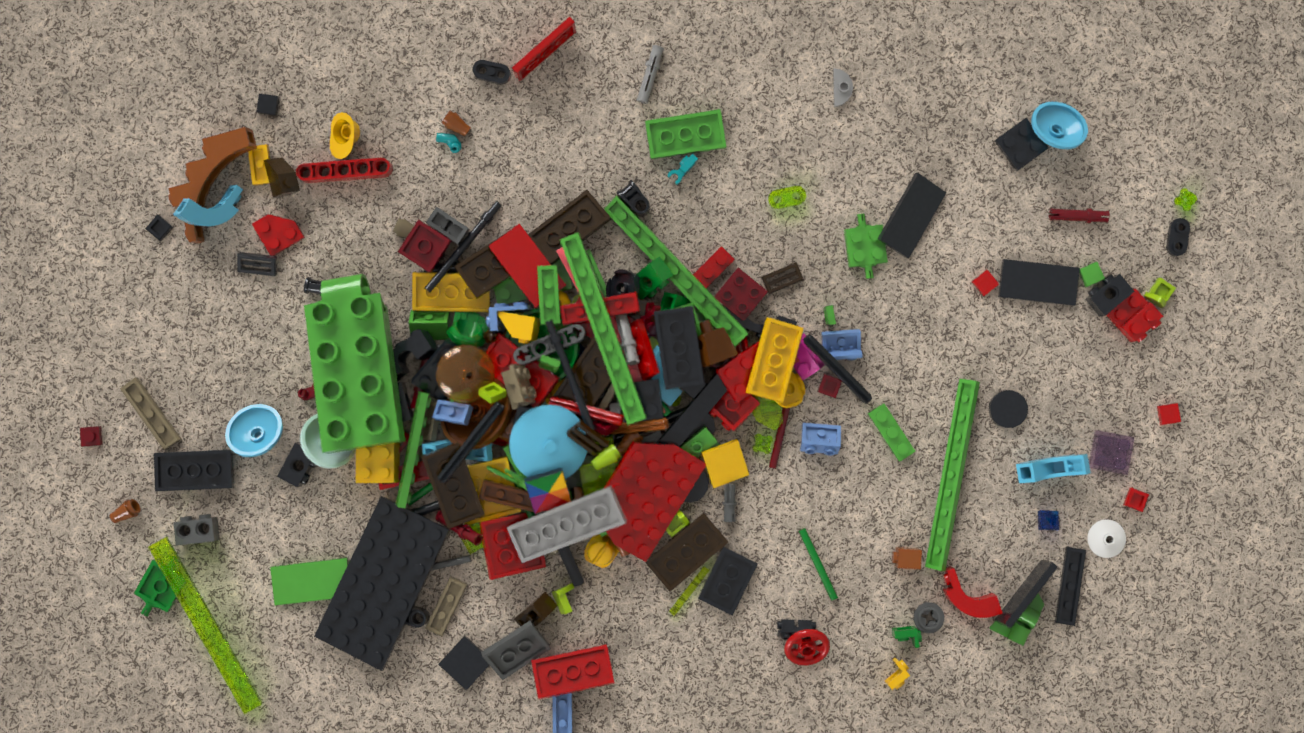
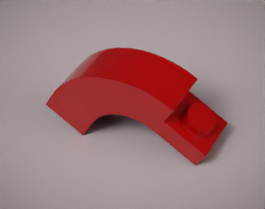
[943,566,1003,618]

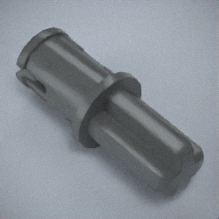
[722,483,737,522]

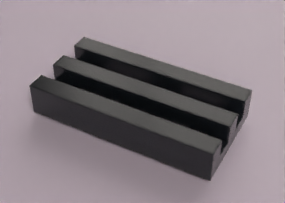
[237,252,277,276]

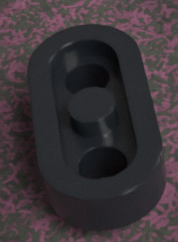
[472,60,511,85]
[1166,218,1190,256]

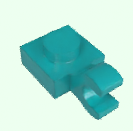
[667,154,698,185]

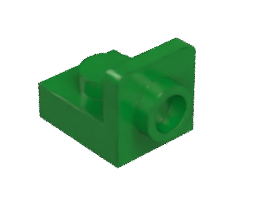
[891,626,922,648]

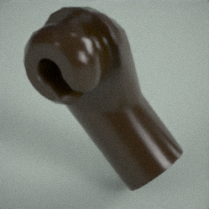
[484,329,504,343]

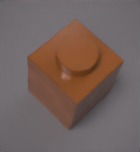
[892,547,922,570]

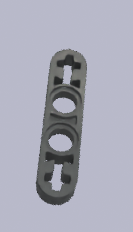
[513,324,586,365]

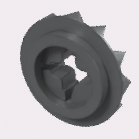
[913,602,944,633]

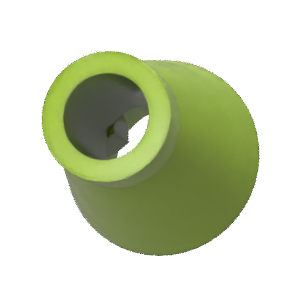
[591,444,621,471]

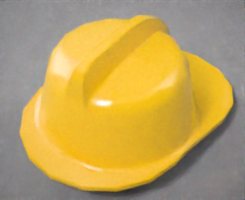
[330,112,360,159]
[584,534,619,568]

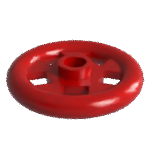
[784,629,830,666]

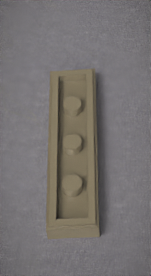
[120,377,181,451]

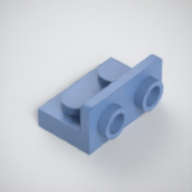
[800,423,841,456]

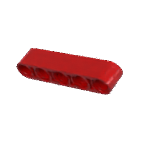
[296,158,393,183]

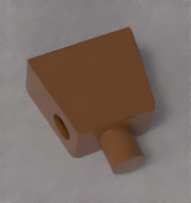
[698,319,738,368]

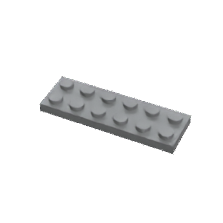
[507,486,627,563]

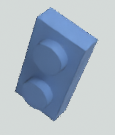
[432,399,474,425]

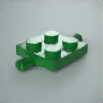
[133,555,188,617]

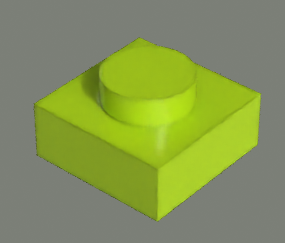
[479,382,506,404]

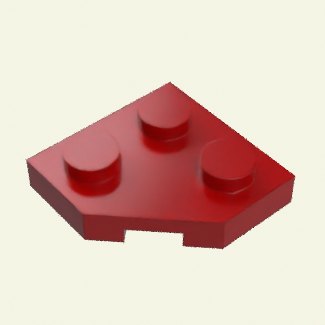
[252,214,305,256]

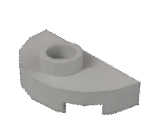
[833,68,853,107]

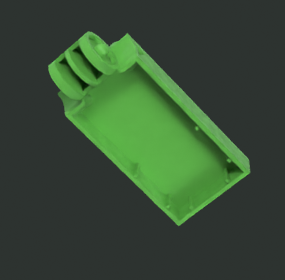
[304,274,405,454]

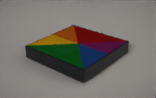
[524,468,572,514]

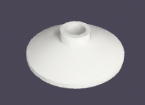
[1087,520,1126,558]

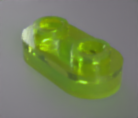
[768,186,806,209]

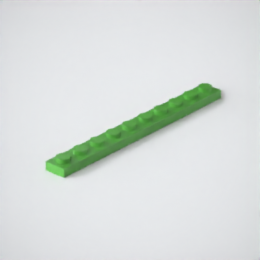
[604,196,749,347]
[560,233,647,425]
[925,379,980,571]

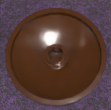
[440,374,512,450]

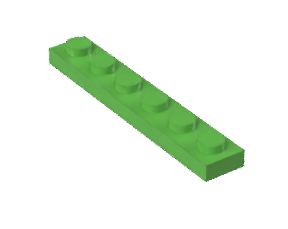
[396,391,431,508]

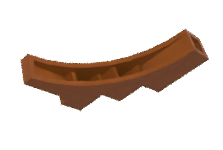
[168,127,257,244]

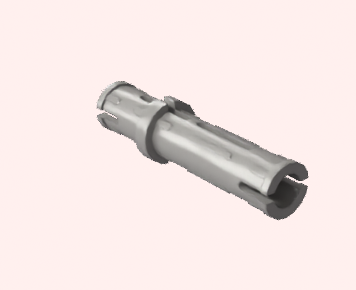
[636,45,664,104]
[615,314,639,366]

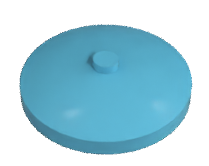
[509,404,587,479]

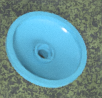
[1031,102,1088,149]
[225,404,283,457]

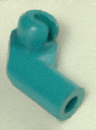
[436,133,462,153]

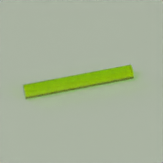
[669,566,710,616]

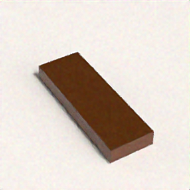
[479,479,534,512]

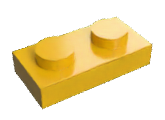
[248,144,270,186]

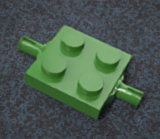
[844,213,888,279]

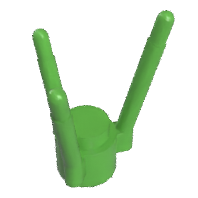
[487,466,528,491]

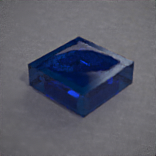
[1038,510,1059,531]

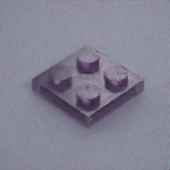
[1089,430,1134,475]

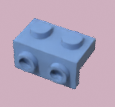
[821,329,863,361]

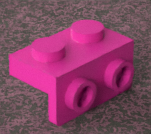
[793,333,825,381]

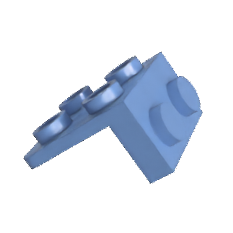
[486,302,533,332]

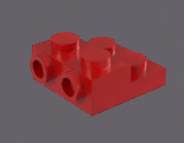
[1106,288,1164,342]
[709,391,761,431]

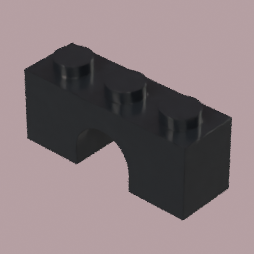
[393,329,438,382]

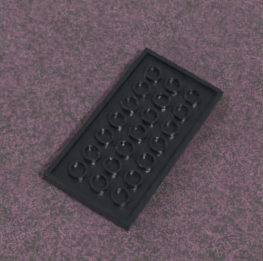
[314,496,450,671]

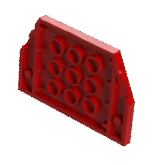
[603,442,706,562]

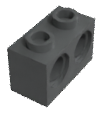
[426,207,471,245]
[173,514,220,546]

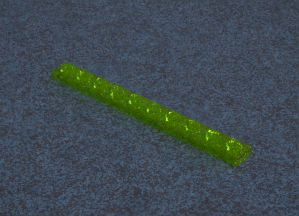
[148,537,263,714]

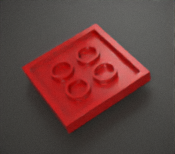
[479,512,546,580]

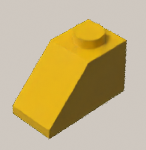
[498,311,540,344]

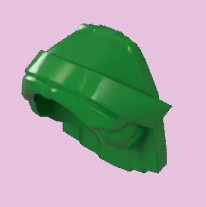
[446,312,488,354]

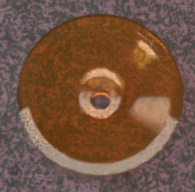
[436,345,495,403]

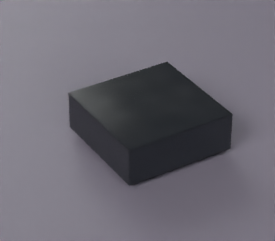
[256,93,280,116]
[145,214,174,241]

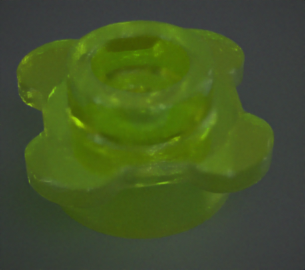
[1174,188,1197,211]
[752,434,773,454]

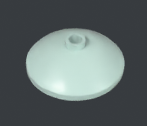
[300,414,356,469]

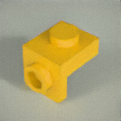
[884,657,910,690]

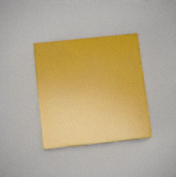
[701,439,749,488]

